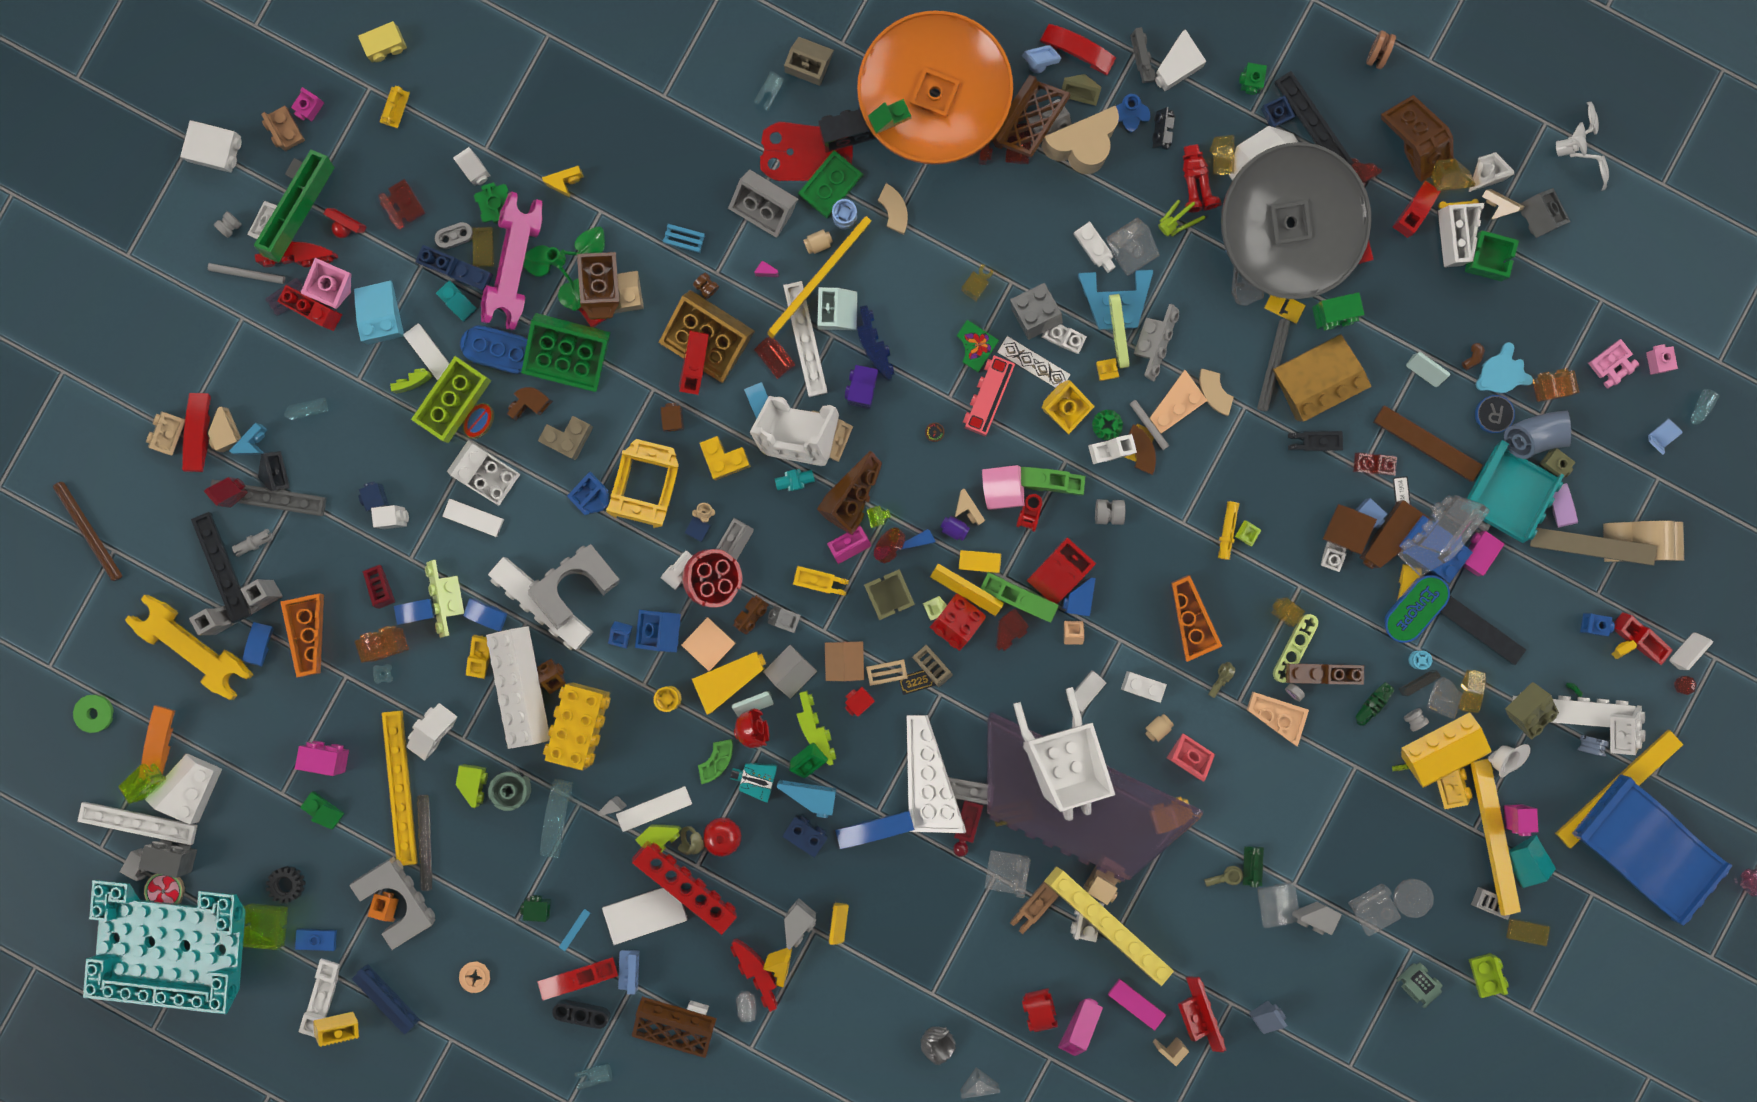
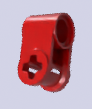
[1016,494,1042,532]

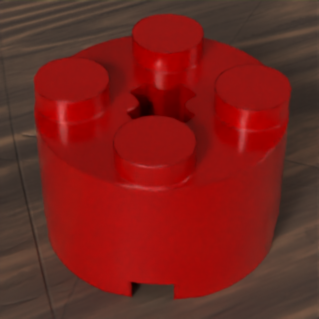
[1022,988,1058,1032]

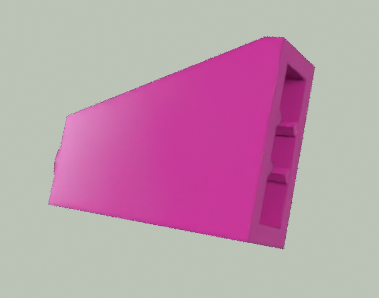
[1058,998,1103,1056]

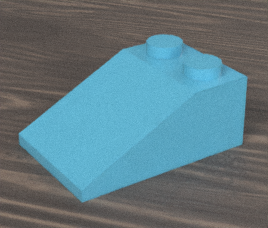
[354,281,404,345]

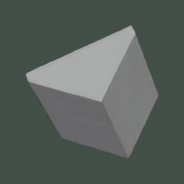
[763,645,817,699]

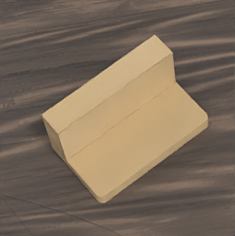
[1153,1037,1189,1066]

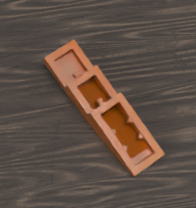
[140,705,175,784]

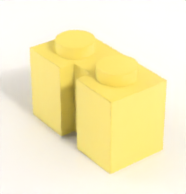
[358,21,407,63]

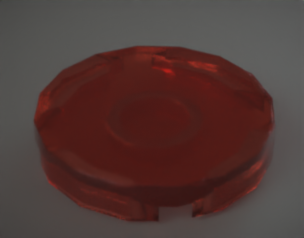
[874,527,905,564]

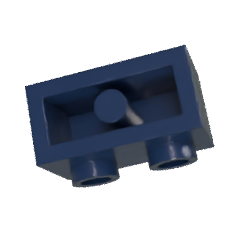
[782,815,828,858]

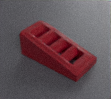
[362,565,395,609]

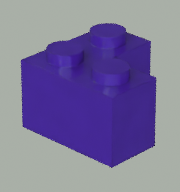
[845,365,878,409]

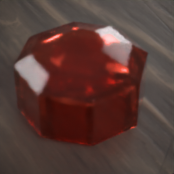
[1674,676,1697,695]

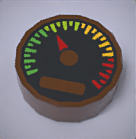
[925,423,944,442]

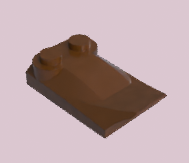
[577,252,620,319]

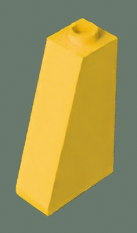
[692,651,766,715]

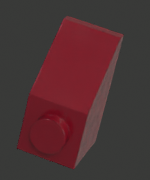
[204,477,248,508]

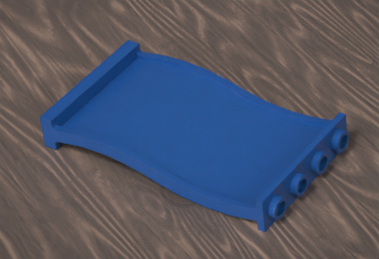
[1572,774,1732,926]

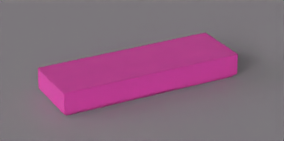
[1108,979,1166,1031]

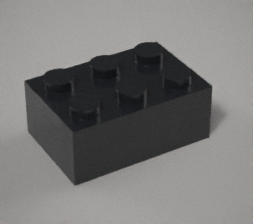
[818,107,877,153]

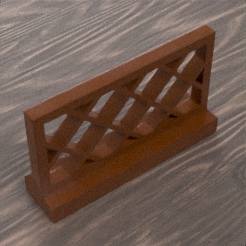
[992,75,1071,158]
[632,996,717,1058]

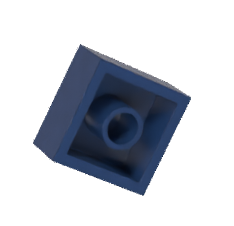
[1261,95,1295,128]

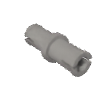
[232,529,273,557]

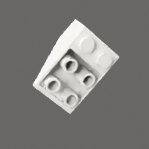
[447,440,520,506]

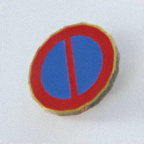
[463,403,494,439]

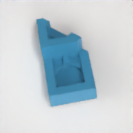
[744,382,768,419]

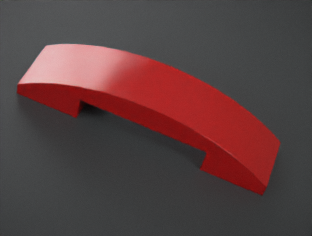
[1040,24,1116,75]

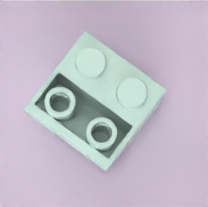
[818,287,857,330]

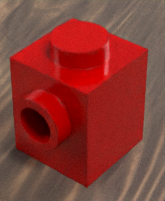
[845,686,875,717]

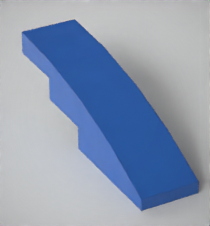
[835,810,915,849]

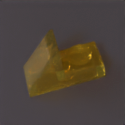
[1210,135,1234,175]

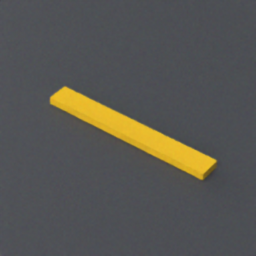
[767,216,872,339]
[382,710,418,866]
[1555,730,1683,848]
[1471,758,1521,916]

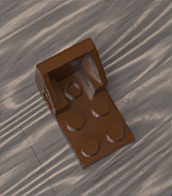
[1381,95,1454,182]

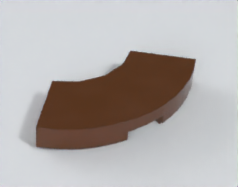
[1128,424,1156,475]

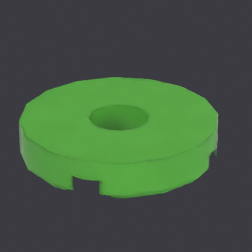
[73,694,114,733]

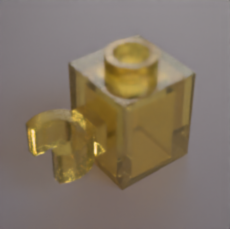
[961,264,994,302]
[1271,597,1305,627]

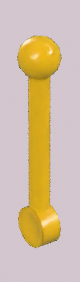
[1438,199,1479,209]

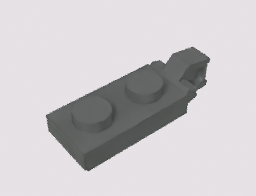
[1130,27,1155,84]

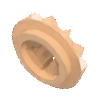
[459,961,491,993]

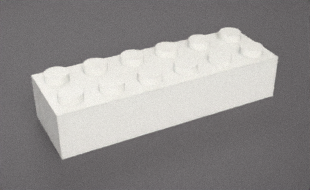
[486,626,550,749]

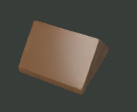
[825,642,864,681]

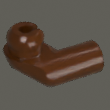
[1462,343,1485,370]

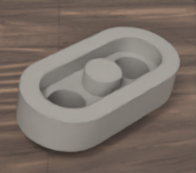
[435,222,474,249]

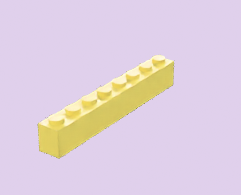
[1044,866,1174,986]

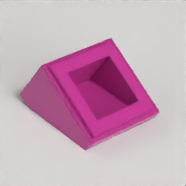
[754,261,779,277]

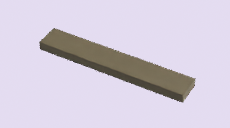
[1530,528,1658,566]

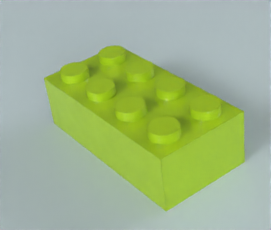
[411,356,492,443]

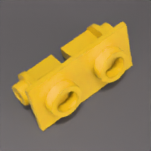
[380,86,410,128]

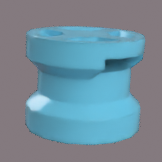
[1408,650,1432,670]

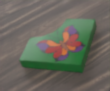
[956,320,999,373]

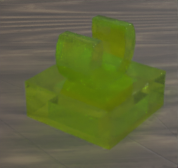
[867,506,891,528]

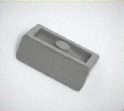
[716,518,754,560]
[598,796,627,816]

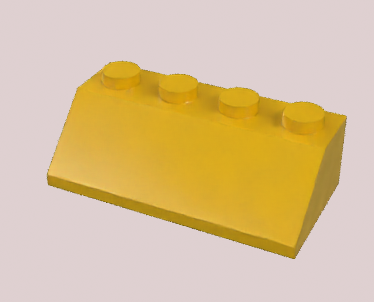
[1401,712,1492,788]

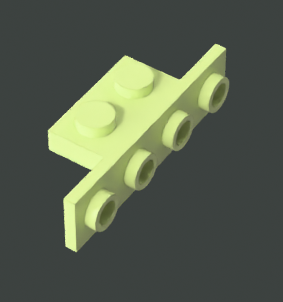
[425,560,464,638]

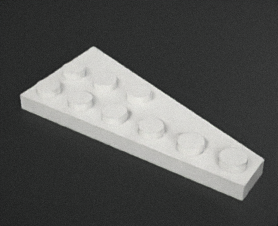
[907,715,966,833]

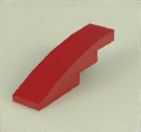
[182,393,211,472]

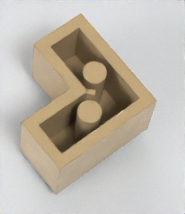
[1083,854,1125,905]

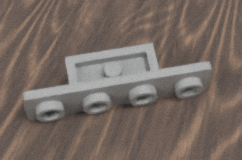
[1134,304,1179,381]

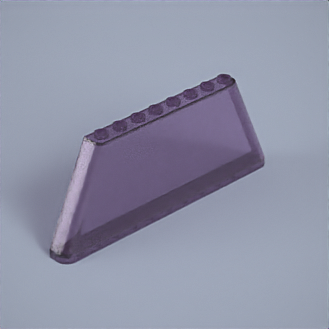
[987,712,1204,882]

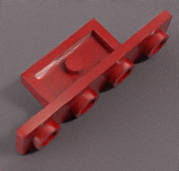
[1178,976,1226,1052]

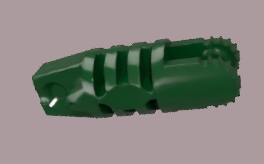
[1355,682,1395,726]

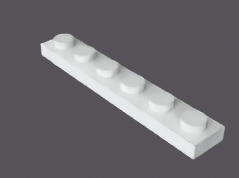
[783,281,827,397]
[77,802,198,845]

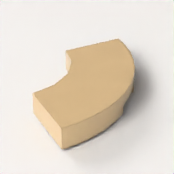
[878,183,908,235]
[1199,369,1234,416]

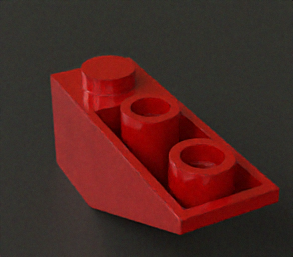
[1392,180,1441,238]
[277,285,343,331]
[679,330,709,395]

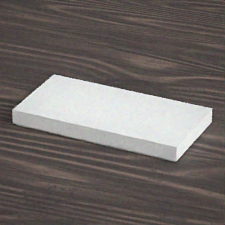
[602,888,688,945]

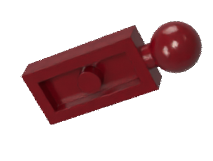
[953,800,983,857]

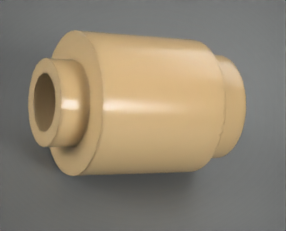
[803,229,833,254]
[1145,714,1174,742]

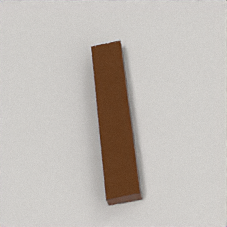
[1373,405,1483,482]

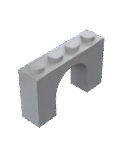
[528,544,619,630]
[189,579,283,635]
[349,856,435,950]

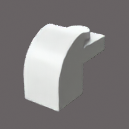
[1088,434,1137,464]

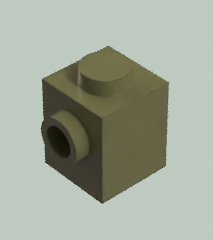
[1539,448,1575,478]

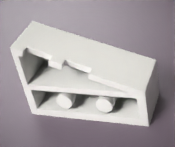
[1438,203,1484,267]

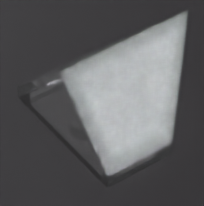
[960,1067,1000,1099]

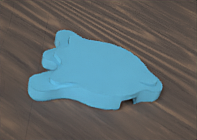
[1476,342,1533,394]

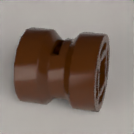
[693,272,720,299]

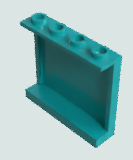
[1462,440,1564,543]

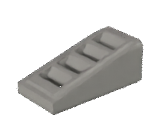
[1471,887,1510,920]

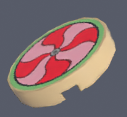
[144,873,185,904]

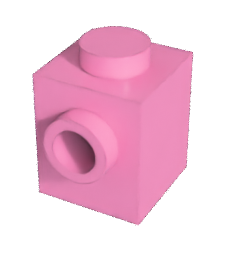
[1646,344,1678,375]

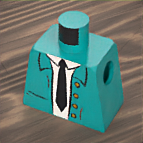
[730,763,778,803]

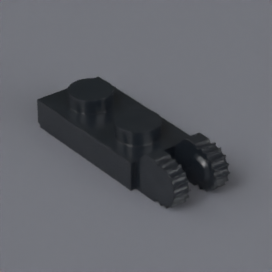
[1288,431,1343,451]

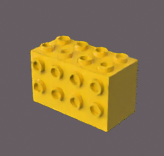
[543,682,611,770]

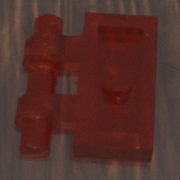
[378,179,426,229]

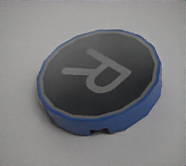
[1475,395,1515,433]

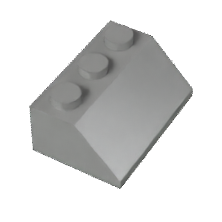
[728,170,798,238]

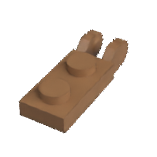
[1010,882,1059,934]

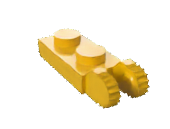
[793,566,849,596]

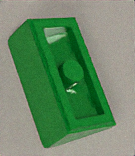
[789,742,828,779]

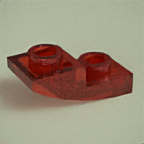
[1353,452,1397,476]

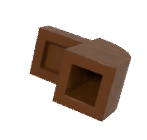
[507,387,553,421]

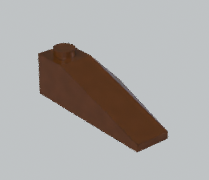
[817,451,882,535]

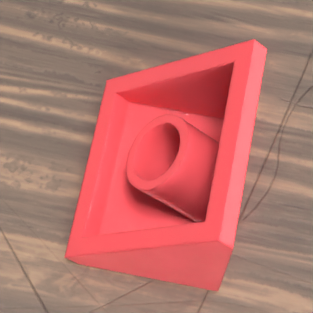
[1167,734,1215,782]

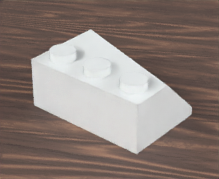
[145,754,222,825]

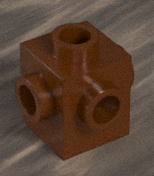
[537,658,566,694]

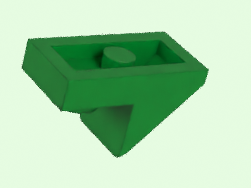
[868,99,912,134]
[300,791,344,830]

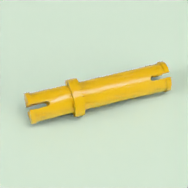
[1218,501,1240,560]

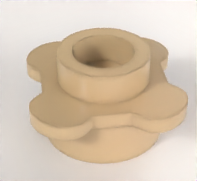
[692,503,715,522]

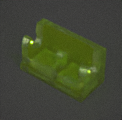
[118,764,166,804]

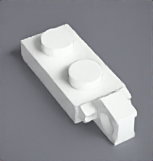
[1073,222,1115,273]

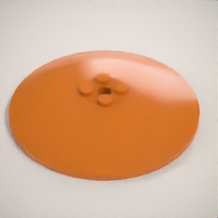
[857,11,1013,164]

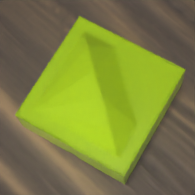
[1235,520,1261,547]

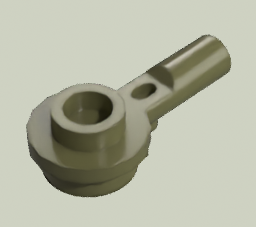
[1208,662,1235,698]
[1204,866,1243,887]

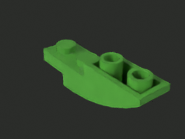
[1021,467,1085,496]
[981,572,1059,623]

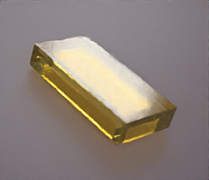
[472,227,494,267]
[1507,919,1550,946]

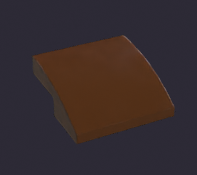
[1323,504,1377,555]

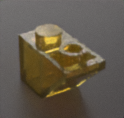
[1432,159,1475,191]

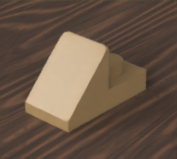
[1482,189,1525,219]
[955,489,985,525]

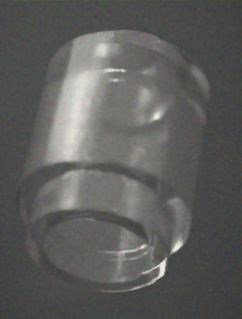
[736,991,757,1022]

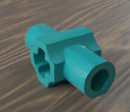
[774,469,815,491]

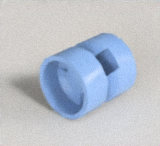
[832,199,857,229]

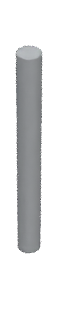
[208,263,285,284]

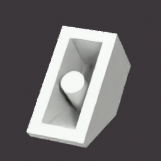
[453,147,491,186]

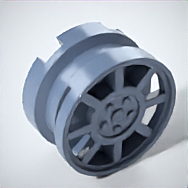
[1577,735,1609,757]

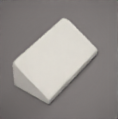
[1669,633,1713,670]
[1067,671,1106,712]

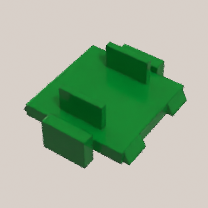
[474,182,508,224]

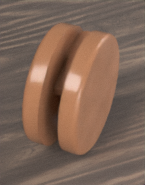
[1366,30,1396,69]

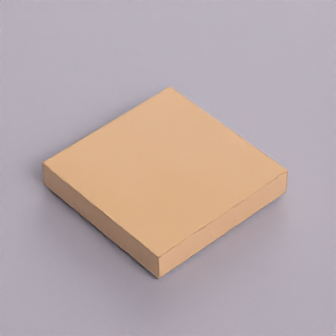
[682,617,736,671]

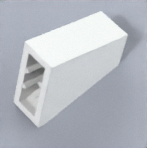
[1155,30,1206,91]

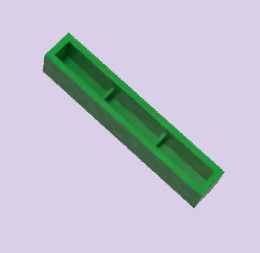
[253,149,335,263]

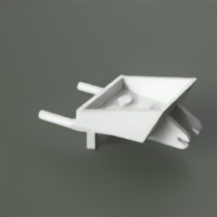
[1013,687,1115,821]

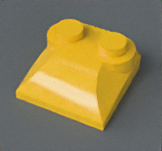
[1042,380,1095,434]

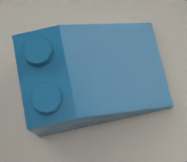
[777,780,836,818]

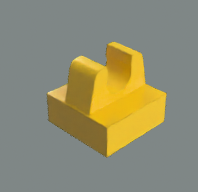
[1096,358,1119,381]

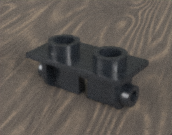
[1152,107,1175,150]

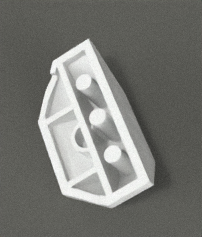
[1229,126,1298,181]

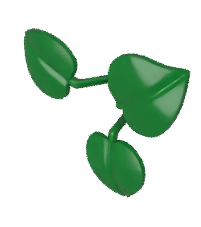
[523,227,605,311]

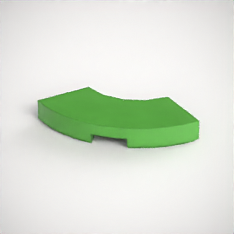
[698,739,733,784]

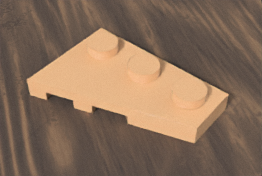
[1149,370,1208,434]
[1247,692,1309,747]

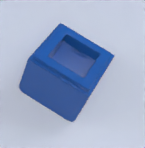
[608,621,632,648]

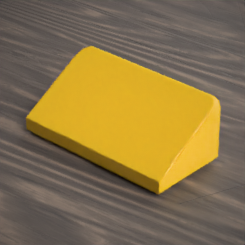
[829,902,849,945]

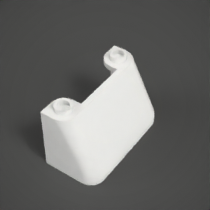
[750,396,839,466]

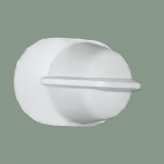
[1488,744,1530,777]

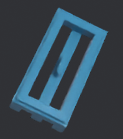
[663,224,705,253]

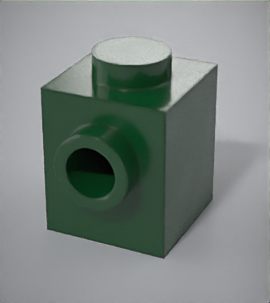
[520,895,551,922]

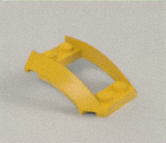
[606,439,679,528]

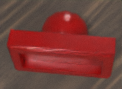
[323,208,367,238]

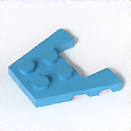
[1078,270,1153,330]

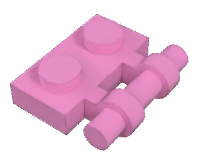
[1588,339,1639,389]

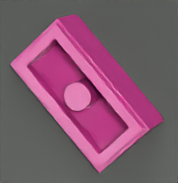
[827,525,871,564]

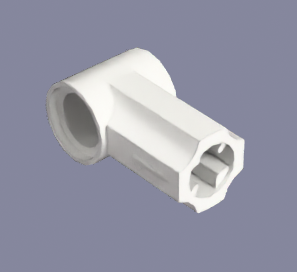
[661,551,693,590]

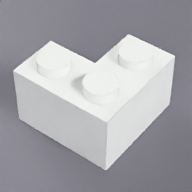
[407,703,457,761]

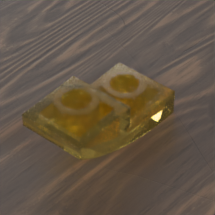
[1458,670,1486,713]

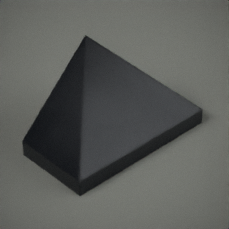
[258,451,290,491]

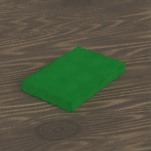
[798,150,863,219]

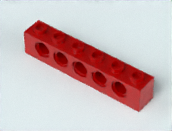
[632,840,737,935]

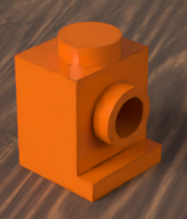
[367,891,399,922]

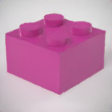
[295,741,349,776]

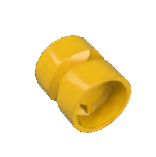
[654,686,682,712]

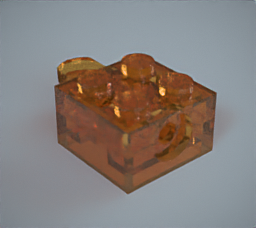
[355,626,409,663]

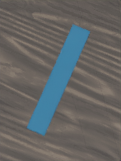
[559,909,590,951]

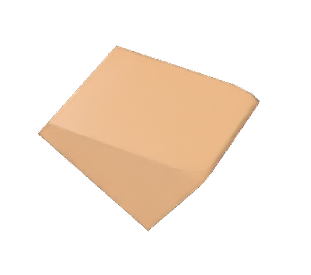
[1064,621,1084,645]

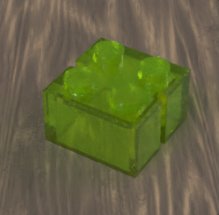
[243,904,288,950]

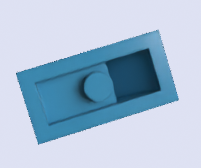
[229,423,267,455]

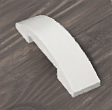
[299,958,340,1037]

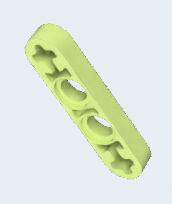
[1109,294,1129,369]
[1273,614,1318,683]

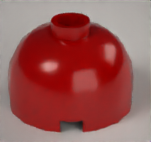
[734,708,770,748]
[703,817,742,857]

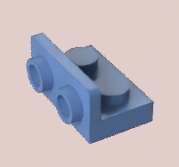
[618,950,639,994]

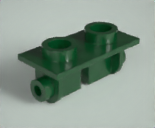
[1243,846,1264,888]

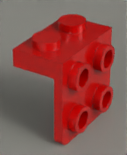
[930,594,986,651]

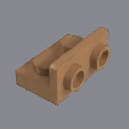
[261,106,305,151]

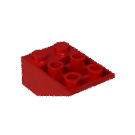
[1027,537,1096,604]

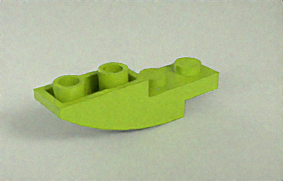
[797,691,836,765]

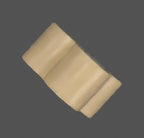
[1041,106,1119,174]
[1603,521,1684,562]

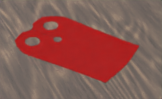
[760,122,853,181]

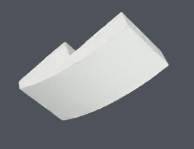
[1042,324,1087,354]
[1321,542,1346,572]

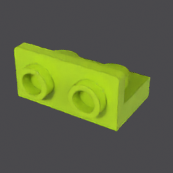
[1469,953,1509,998]

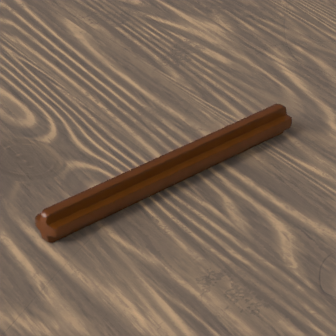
[53,482,122,581]

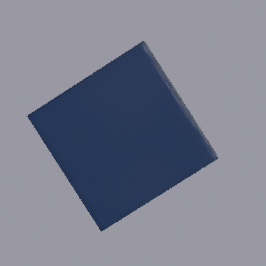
[685,516,711,542]

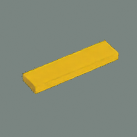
[930,564,1004,616]

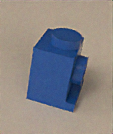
[1580,613,1615,636]

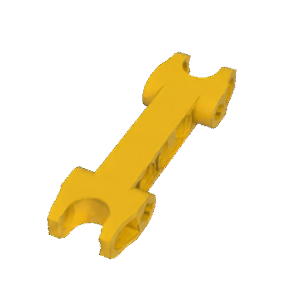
[125,595,253,700]

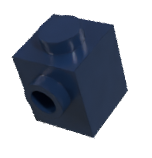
[358,481,389,512]

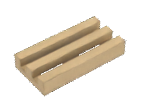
[866,659,908,686]

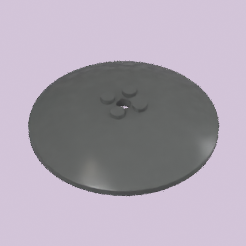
[1221,142,1371,299]

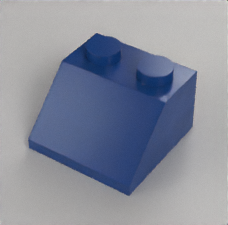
[635,610,681,652]

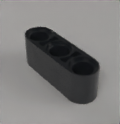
[552,999,611,1029]

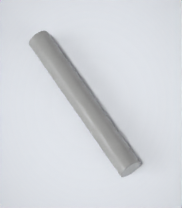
[1130,400,1169,450]

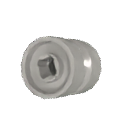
[1095,499,1125,525]

